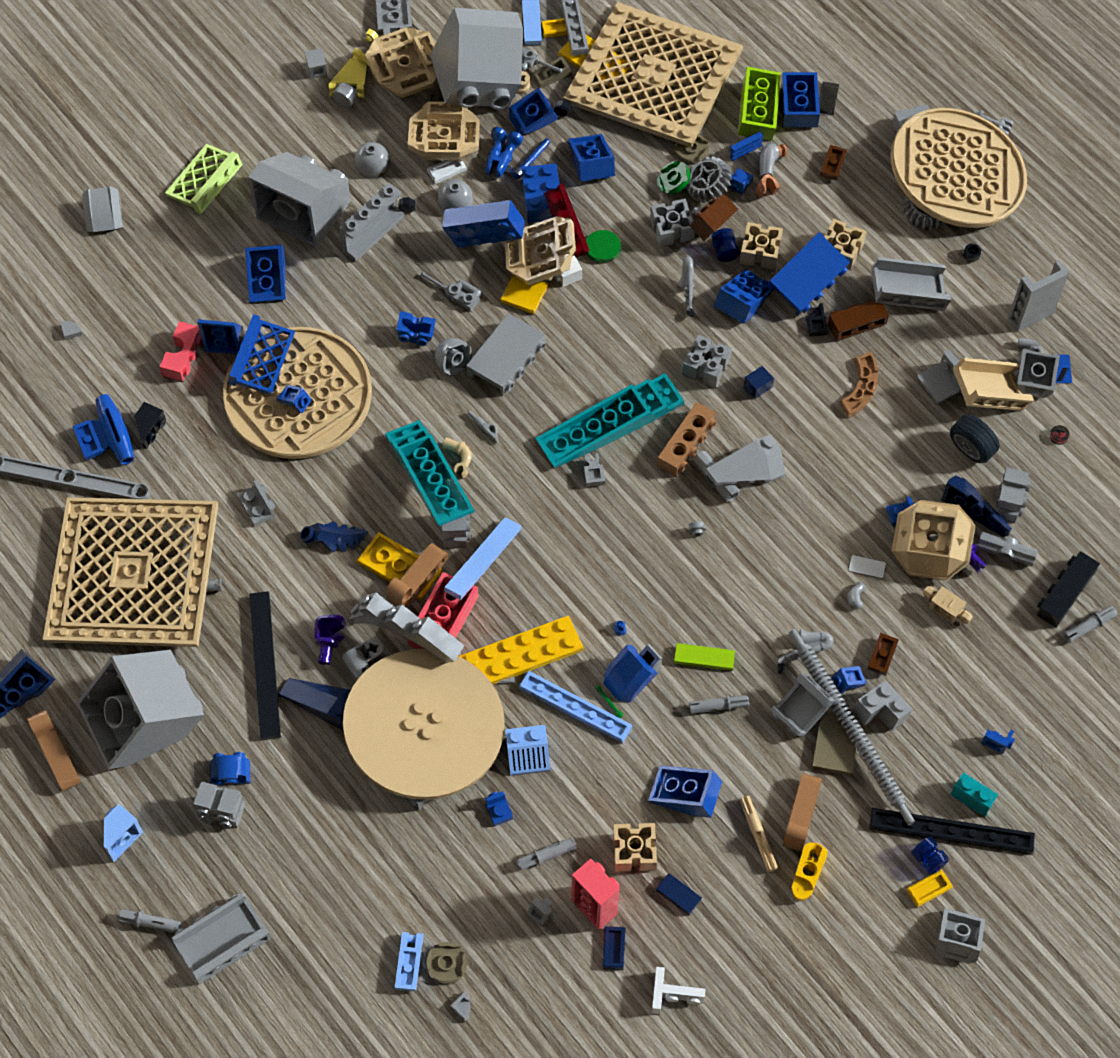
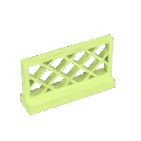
[165,144,242,214]

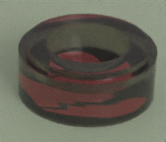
[1050,425,1070,445]

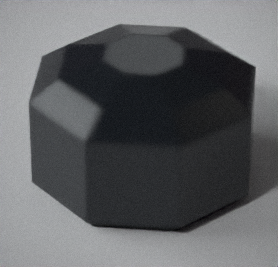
[554,100,572,117]
[398,197,416,213]
[963,243,982,262]

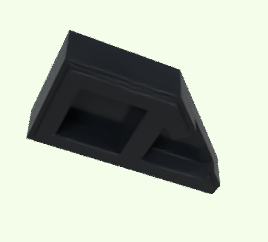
[806,303,828,337]

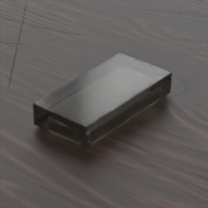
[819,81,839,115]

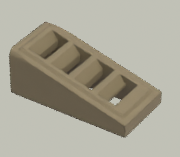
[533,56,573,88]

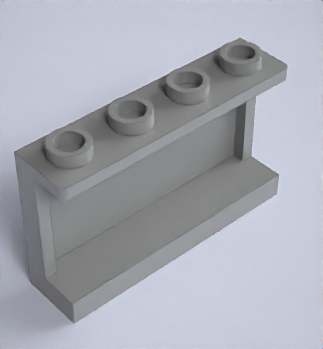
[339,183,405,262]
[871,257,951,311]
[1008,261,1069,331]
[466,313,546,396]
[171,893,272,985]

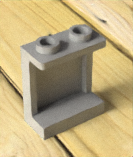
[771,673,835,736]

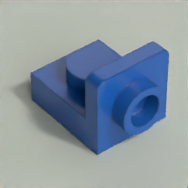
[728,168,753,195]
[277,384,311,413]
[886,497,915,526]
[831,666,866,694]
[981,730,1015,754]
[485,791,513,827]

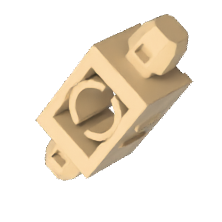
[923,586,973,624]

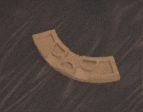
[839,351,878,418]

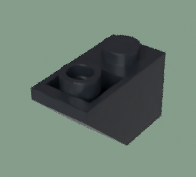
[134,402,166,449]

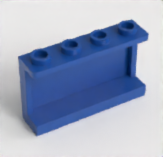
[766,232,850,316]

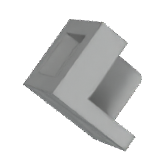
[305,49,327,79]

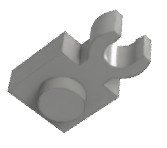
[584,453,605,487]

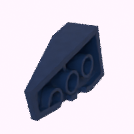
[941,475,1012,537]
[0,649,55,718]
[278,678,351,731]

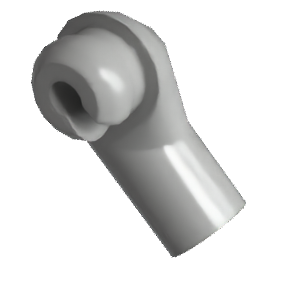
[1017,338,1042,353]
[847,582,865,610]

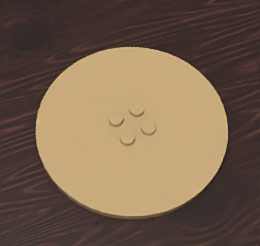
[890,108,1027,228]
[223,327,372,459]
[343,649,505,800]

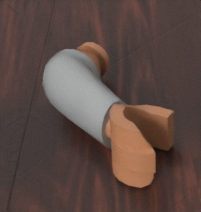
[755,143,787,198]

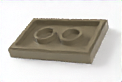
[812,712,860,776]

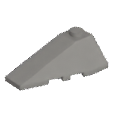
[705,435,785,485]

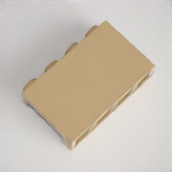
[953,357,1034,411]

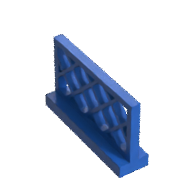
[228,314,295,395]

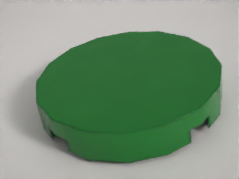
[657,161,691,194]
[586,230,621,263]

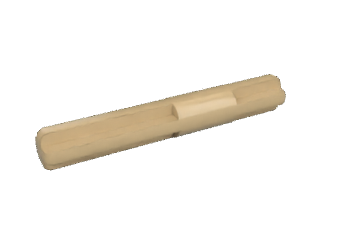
[739,795,778,872]

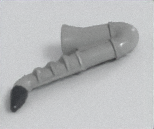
[678,256,694,317]
[777,629,833,674]

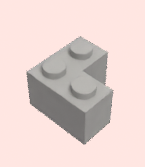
[852,681,913,731]

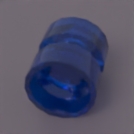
[711,228,740,262]
[911,836,950,876]

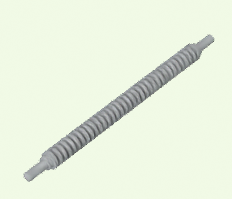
[789,629,915,825]

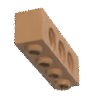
[657,402,716,477]

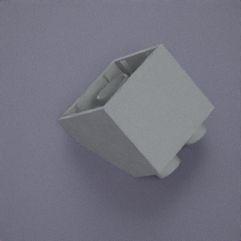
[430,8,523,109]
[248,152,351,248]
[76,650,204,769]

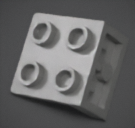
[917,349,961,404]

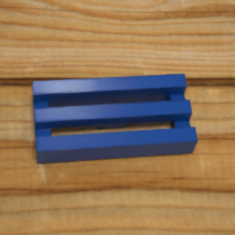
[729,132,763,161]

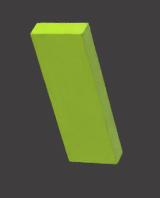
[674,643,735,671]

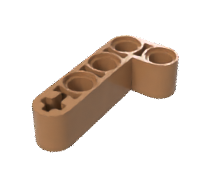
[386,543,449,608]
[27,709,81,792]
[782,773,822,852]

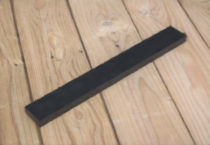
[249,591,281,740]
[869,808,1035,855]

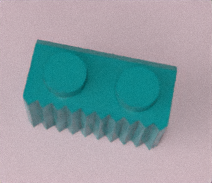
[950,772,998,817]

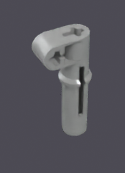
[342,639,383,681]

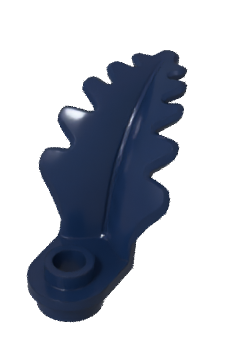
[300,521,368,552]

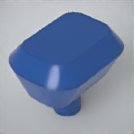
[614,621,627,635]

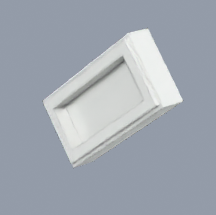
[427,161,466,184]

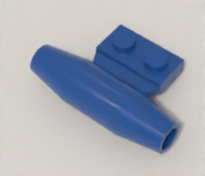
[73,394,134,465]

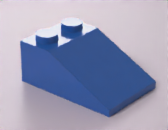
[568,134,615,182]
[245,245,286,302]
[197,319,245,355]
[648,765,722,818]

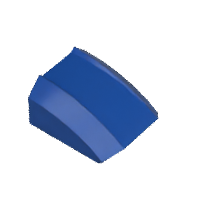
[509,87,558,134]
[603,645,658,703]

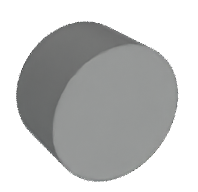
[332,83,358,108]

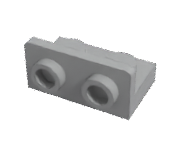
[237,479,276,527]

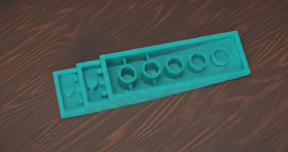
[535,373,685,468]
[385,420,475,526]

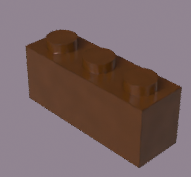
[689,194,738,241]
[828,299,889,342]

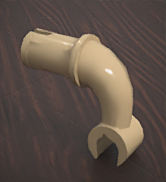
[443,437,472,478]

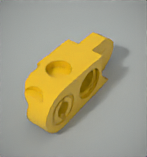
[791,842,828,902]

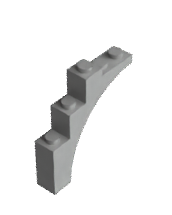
[349,592,465,663]

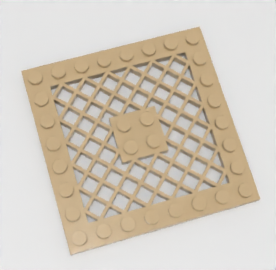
[563,2,743,148]
[43,497,218,647]

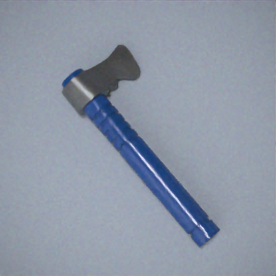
[505,138,550,179]

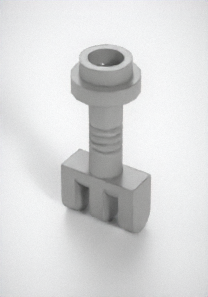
[975,110,1013,136]

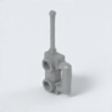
[522,48,562,73]
[421,272,481,312]

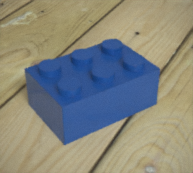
[781,72,820,127]
[521,164,559,223]

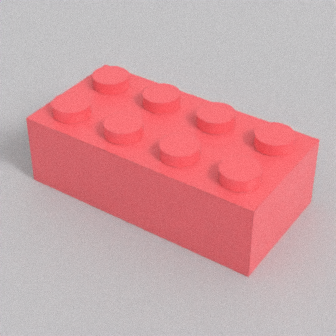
[407,572,479,649]
[571,859,620,930]

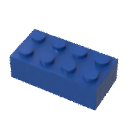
[442,200,525,248]

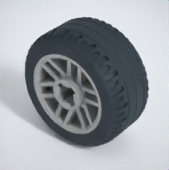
[950,415,1000,463]

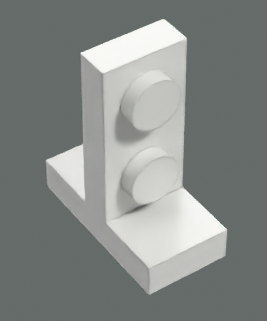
[652,967,705,1015]

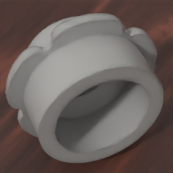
[688,521,706,537]

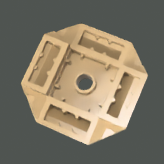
[365,27,437,98]
[408,102,480,161]
[505,216,576,285]
[891,500,976,581]

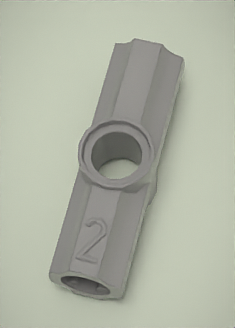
[692,451,740,502]
[977,532,1038,566]

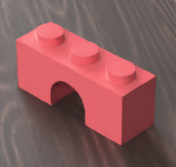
[160,321,202,382]

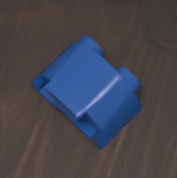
[396,311,436,346]
[210,752,250,786]

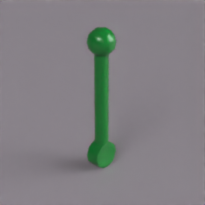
[595,685,623,718]

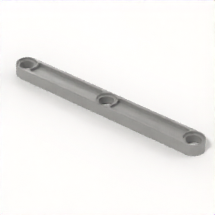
[0,455,150,499]

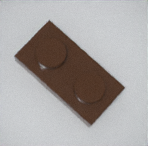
[820,145,847,181]
[867,633,899,676]

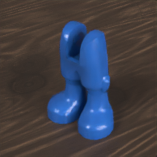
[484,127,523,178]

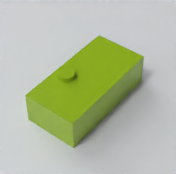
[738,67,781,141]

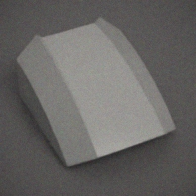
[82,186,123,232]
[1017,349,1060,398]
[936,908,985,964]

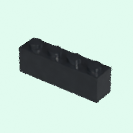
[1037,551,1100,628]

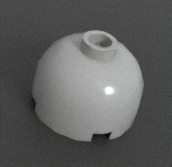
[355,142,390,178]
[438,179,473,212]
[435,338,472,376]

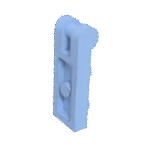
[395,932,424,992]

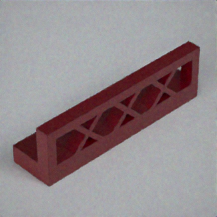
[543,183,590,258]

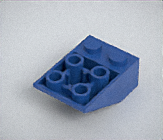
[714,269,775,324]

